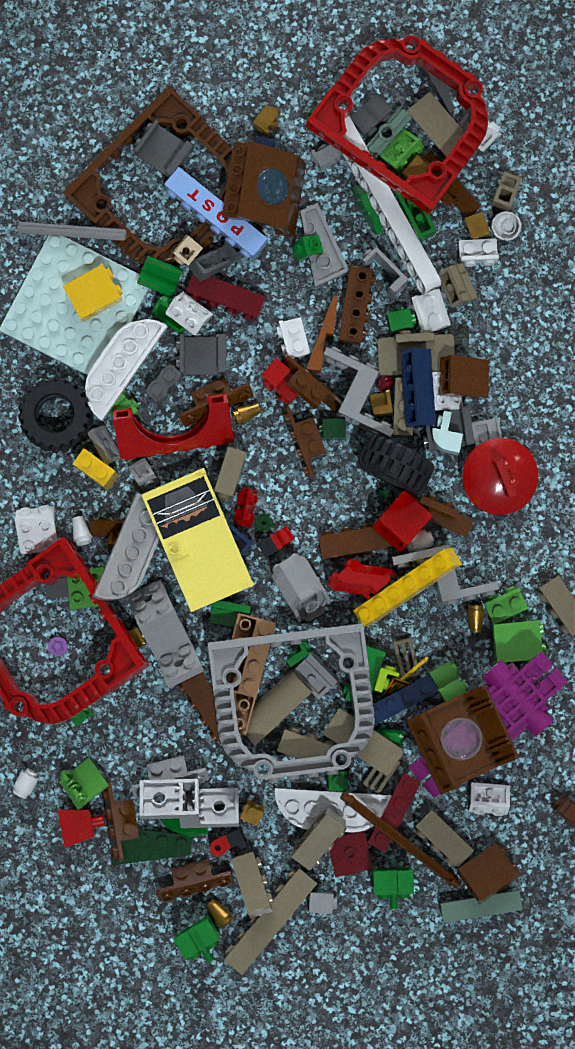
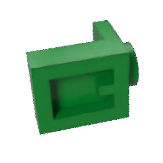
[286,640,311,668]

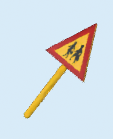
[381,657,428,699]

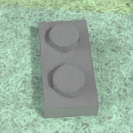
[88,425,121,465]

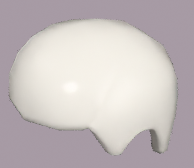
[491,211,522,241]

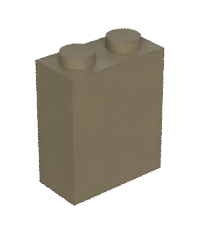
[214,447,247,502]

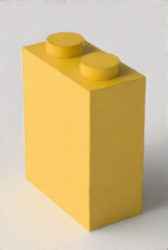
[62,264,123,323]
[73,449,119,491]

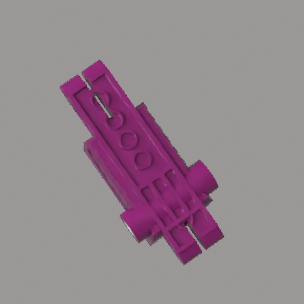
[408,651,567,798]

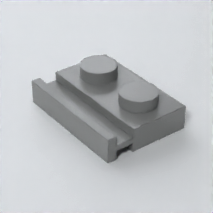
[472,418,502,447]
[294,652,339,700]

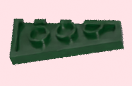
[111,829,193,866]

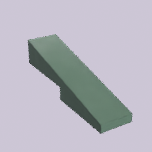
[441,890,523,923]

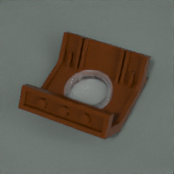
[407,684,520,795]

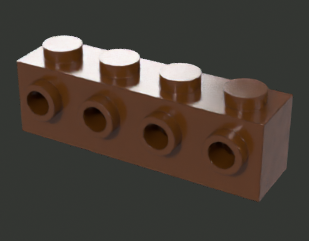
[338,265,376,346]

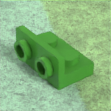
[379,129,425,176]
[483,586,528,625]

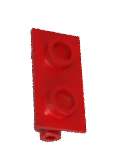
[233,488,258,529]

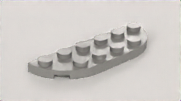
[92,493,159,601]

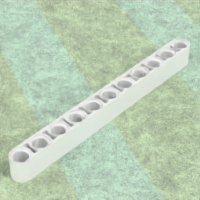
[339,106,441,294]

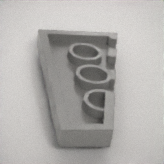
[300,203,349,288]

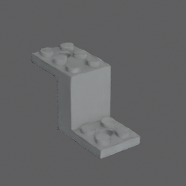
[323,347,394,439]
[390,545,499,606]
[126,579,204,688]

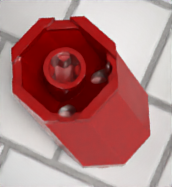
[328,558,397,601]

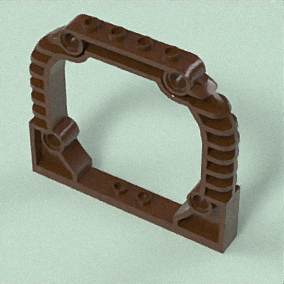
[63,86,233,266]

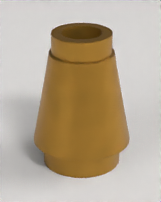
[231,403,261,425]
[466,604,485,632]
[206,899,234,929]

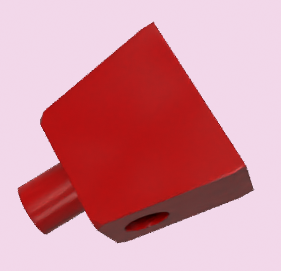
[58,809,105,847]

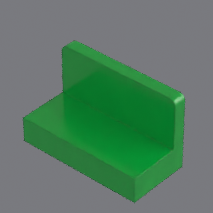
[137,256,182,297]
[210,601,251,627]

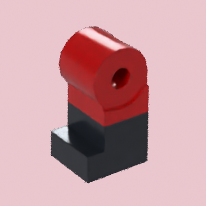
[257,526,295,559]
[209,827,248,857]

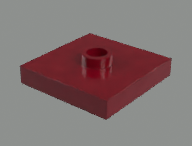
[329,831,373,878]

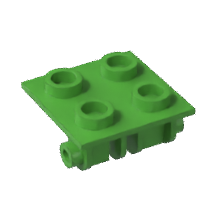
[67,567,104,610]
[59,757,109,810]

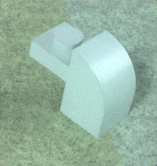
[431,411,463,455]

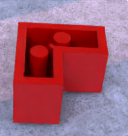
[261,358,299,405]

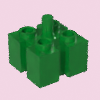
[372,867,414,909]
[173,915,221,963]

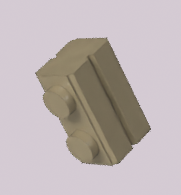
[438,263,477,308]

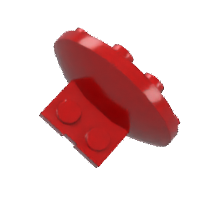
[462,438,539,515]

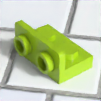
[373,665,400,693]

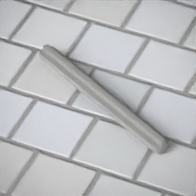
[17,222,127,241]

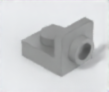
[128,457,159,492]

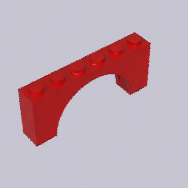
[113,393,234,460]

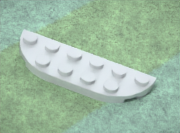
[85,319,168,421]
[275,788,391,832]

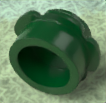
[377,490,395,502]
[255,513,273,532]

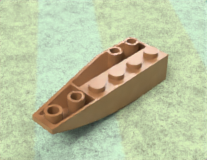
[228,613,276,736]

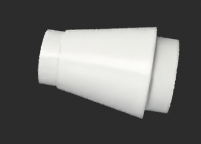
[72,516,92,546]

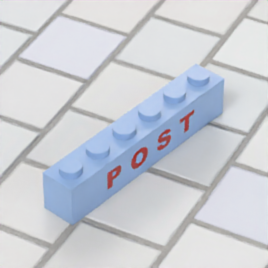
[164,167,268,260]

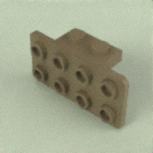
[378,330,455,376]

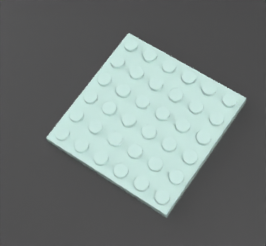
[0,235,149,376]

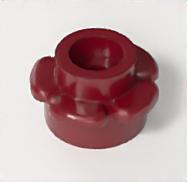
[376,375,394,392]

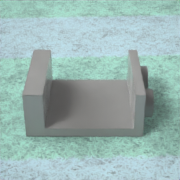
[361,247,408,300]

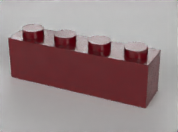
[186,274,266,322]
[367,773,421,852]

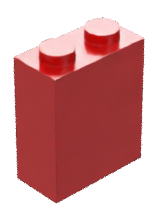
[372,490,433,553]

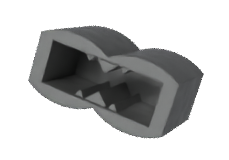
[351,93,393,138]
[146,364,182,405]

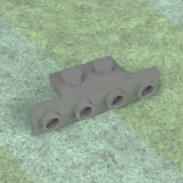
[131,756,209,798]

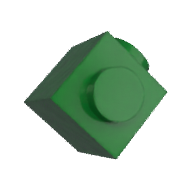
[387,307,416,335]

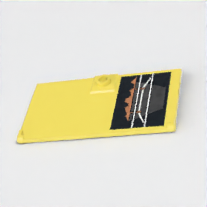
[141,468,254,612]

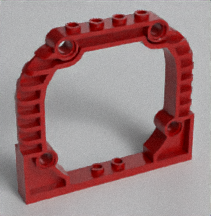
[305,35,488,215]
[0,537,150,724]

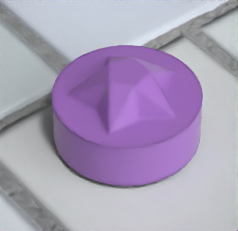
[48,637,68,656]

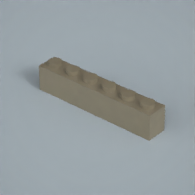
[224,867,317,975]

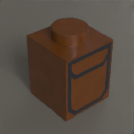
[553,795,575,826]

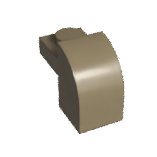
[492,171,522,211]

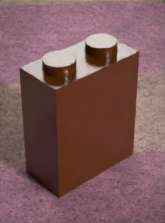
[439,355,490,400]
[457,843,519,905]

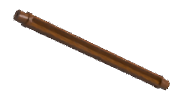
[340,792,461,889]

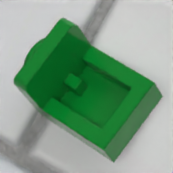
[292,235,323,262]

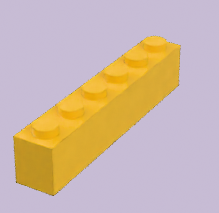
[353,548,462,627]

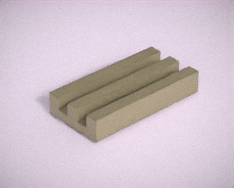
[392,637,420,678]
[363,761,400,795]

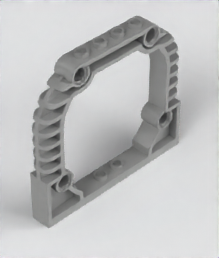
[207,624,375,783]

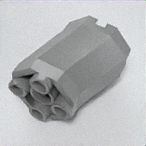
[272,554,331,621]

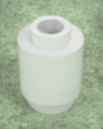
[407,529,434,553]
[13,768,39,799]

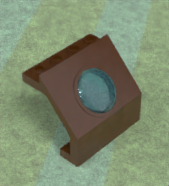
[222,141,306,237]

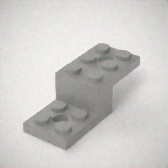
[139,779,239,828]

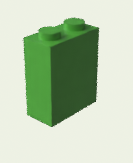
[491,620,546,664]

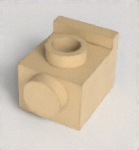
[173,234,203,266]

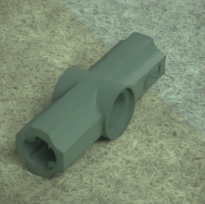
[366,107,412,160]

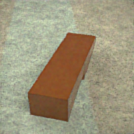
[306,296,338,374]

